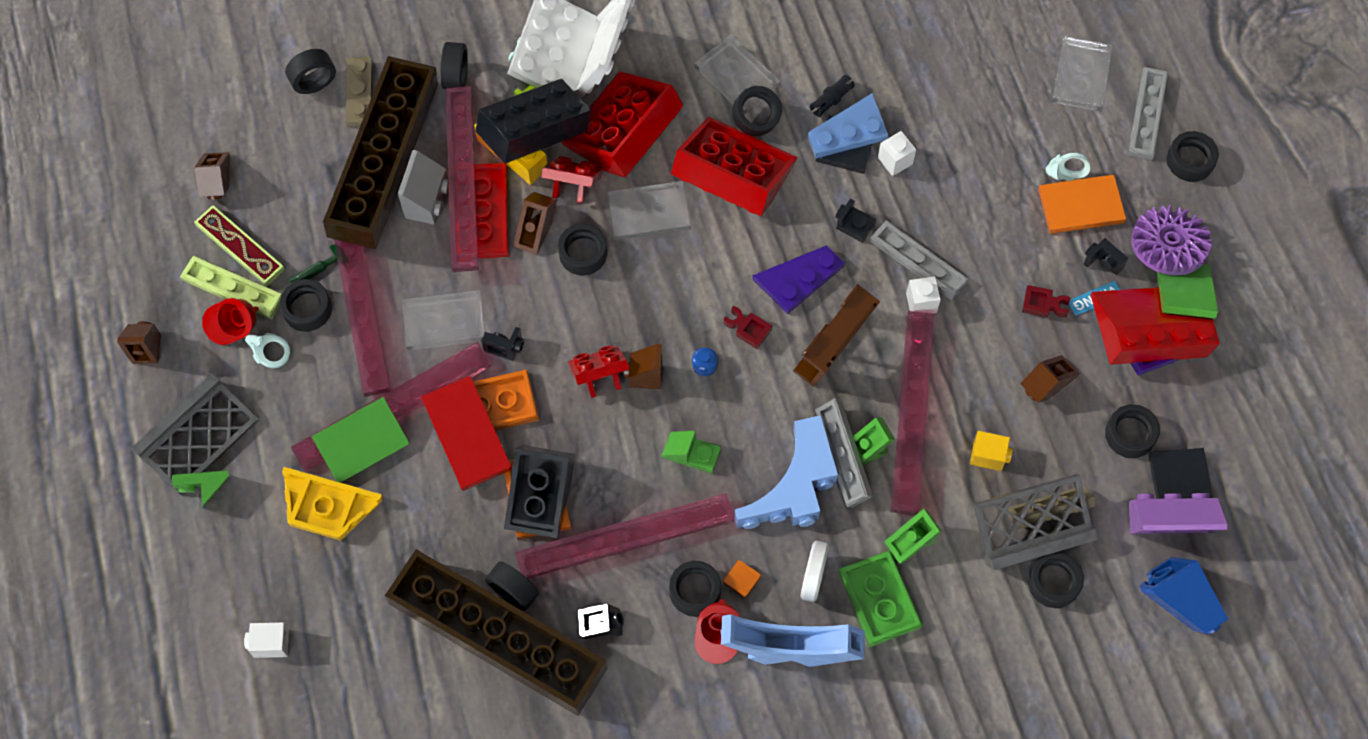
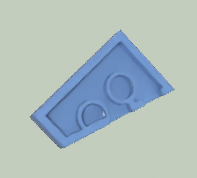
[808,93,888,159]

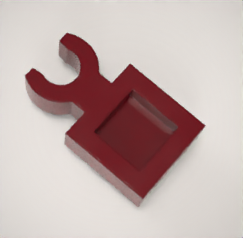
[1022,285,1071,318]
[723,306,772,350]

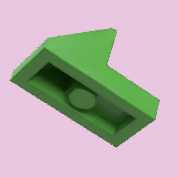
[853,417,895,466]
[662,431,721,474]
[172,471,229,508]
[884,508,942,564]

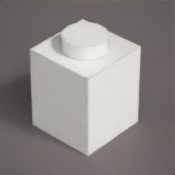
[878,131,916,176]
[906,276,940,317]
[244,622,289,658]

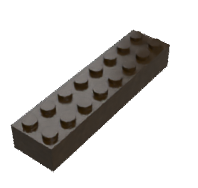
[323,56,438,249]
[385,549,608,716]

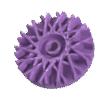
[1131,205,1212,275]

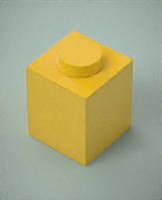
[970,431,1013,471]

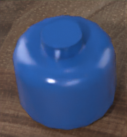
[692,347,718,376]

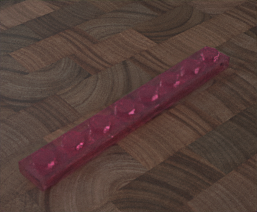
[446,86,479,272]
[334,239,391,397]
[890,311,934,515]
[291,342,491,472]
[515,493,734,579]

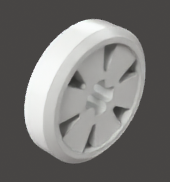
[800,540,829,603]

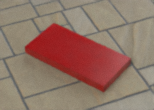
[456,163,509,260]
[421,376,512,491]

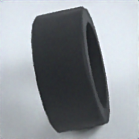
[440,42,468,91]
[285,49,336,94]
[732,86,782,136]
[1167,131,1219,182]
[558,224,608,276]
[279,279,332,332]
[1105,404,1160,458]
[1028,552,1084,608]
[669,560,722,617]
[485,561,540,611]

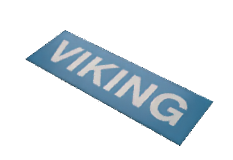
[1069,281,1120,316]

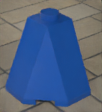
[1140,557,1228,634]

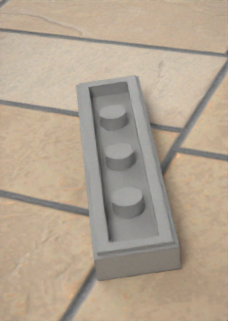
[1127,67,1168,160]
[870,220,968,301]
[815,398,873,508]

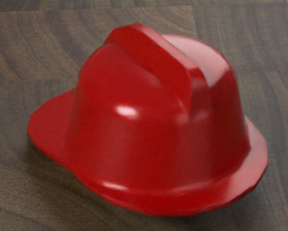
[202,298,259,345]
[695,599,741,664]

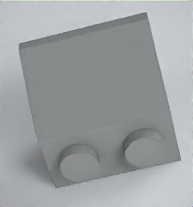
[398,150,451,224]

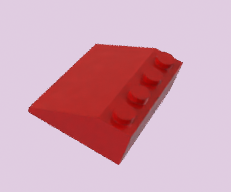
[561,71,684,178]
[671,116,797,216]
[1090,287,1220,365]

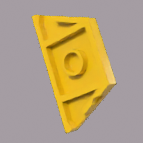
[282,467,383,541]

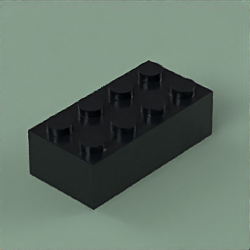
[475,78,591,164]

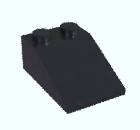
[504,445,575,538]

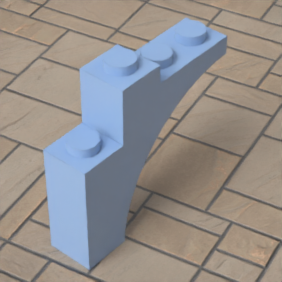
[734,415,838,529]
[721,615,865,667]

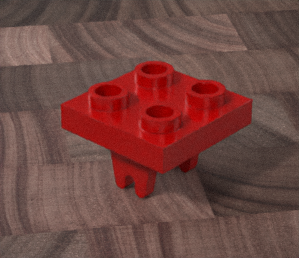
[541,156,602,204]
[567,345,629,398]

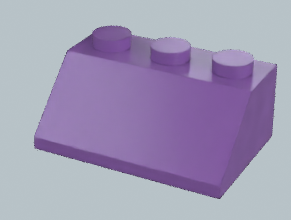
[1129,493,1227,534]

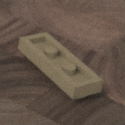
[346,57,373,127]
[1007,486,1095,529]

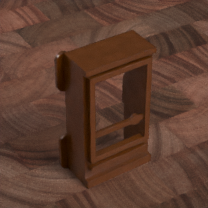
[793,283,880,387]

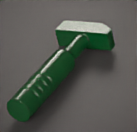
[289,244,350,284]

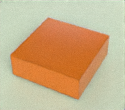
[723,560,761,599]

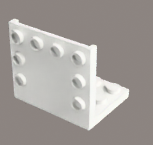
[507,0,635,98]

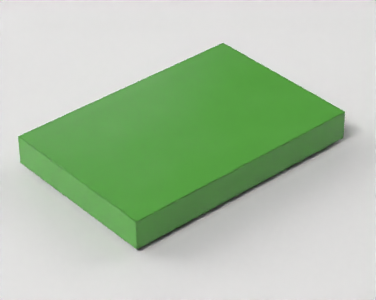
[1157,264,1218,318]
[311,397,410,483]
[838,550,922,647]

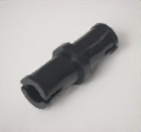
[809,75,855,117]

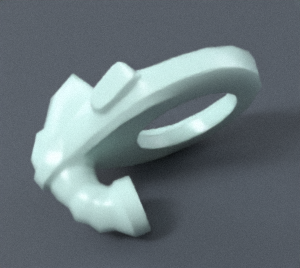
[1045,153,1091,181]
[245,333,291,369]

